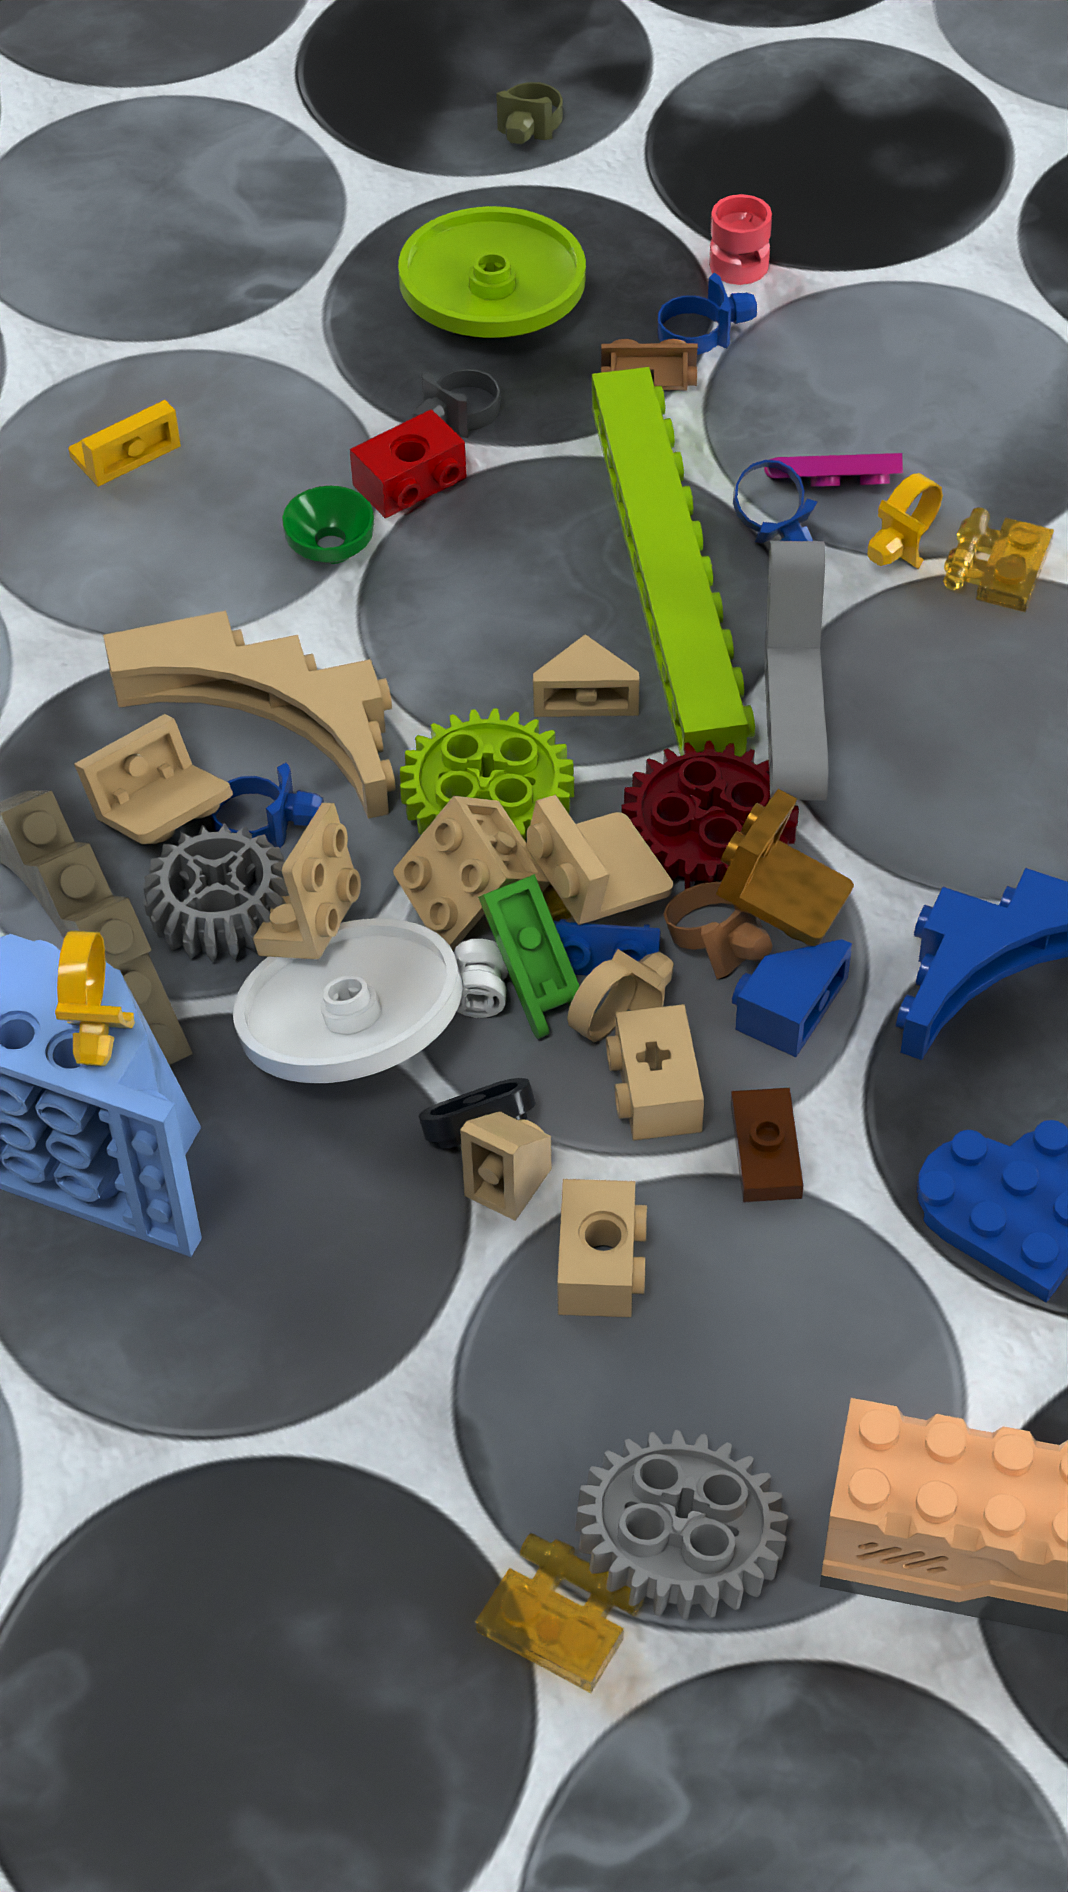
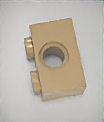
[558,1179,647,1317]

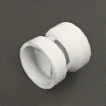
[454,939,508,1018]

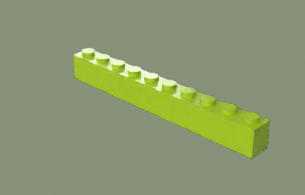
[592,367,755,757]

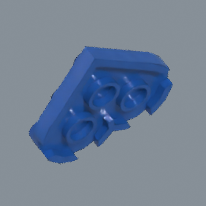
[917,1120,1068,1303]

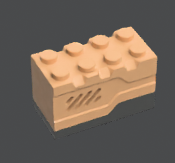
[820,1398,1068,1636]

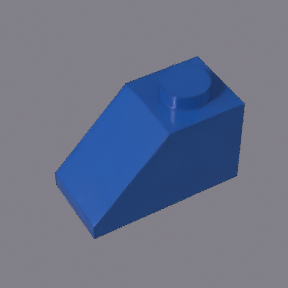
[732,939,852,1057]

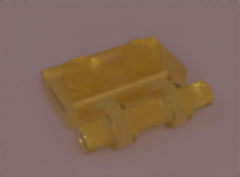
[943,507,1054,612]
[476,1533,645,1693]

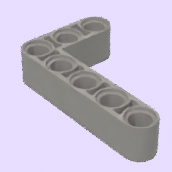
[764,541,828,800]

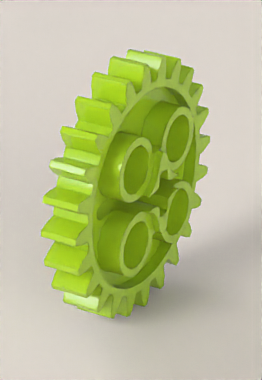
[400,708,574,842]

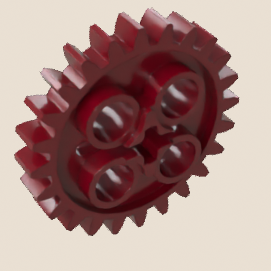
[621,741,799,889]

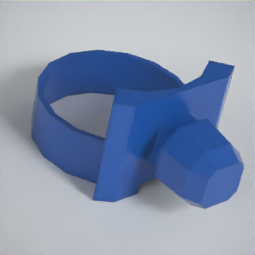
[658,273,757,355]
[733,460,818,543]
[211,762,324,848]

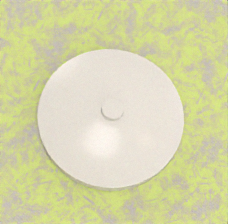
[233,918,463,1083]

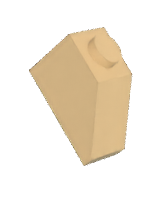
[460,1111,552,1221]

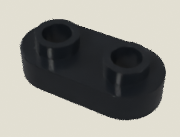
[418,1078,536,1148]

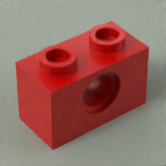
[350,409,467,519]

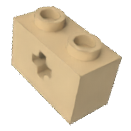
[606,1004,704,1141]

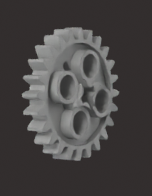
[575,1430,788,1619]

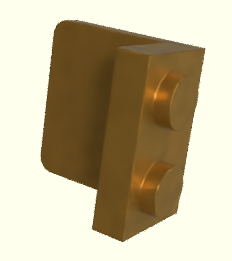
[716,789,854,946]

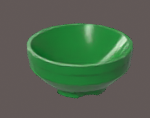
[282,485,374,564]

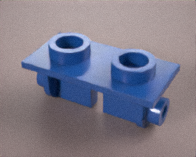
[554,919,661,976]

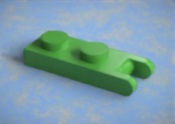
[478,874,580,1039]

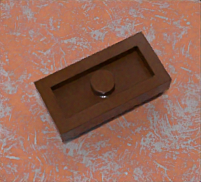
[731,1087,804,1202]

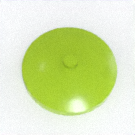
[398,206,586,338]

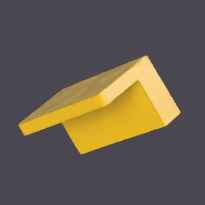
[68,400,181,487]

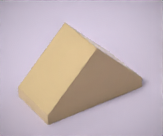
[533,634,639,717]

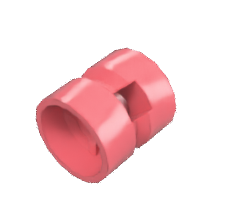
[709,194,772,285]

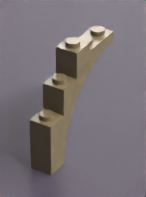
[0,790,193,1065]

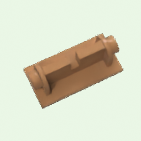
[601,339,698,391]

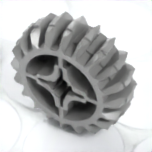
[143,823,289,963]

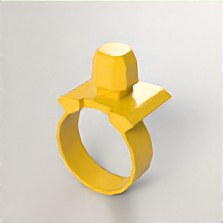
[867,473,943,569]
[55,931,135,1066]

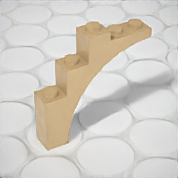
[103,610,396,819]

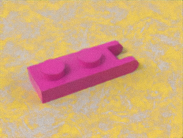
[764,453,903,487]

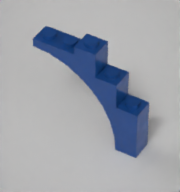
[896,868,1068,1060]

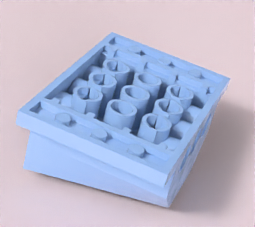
[0,934,202,1257]

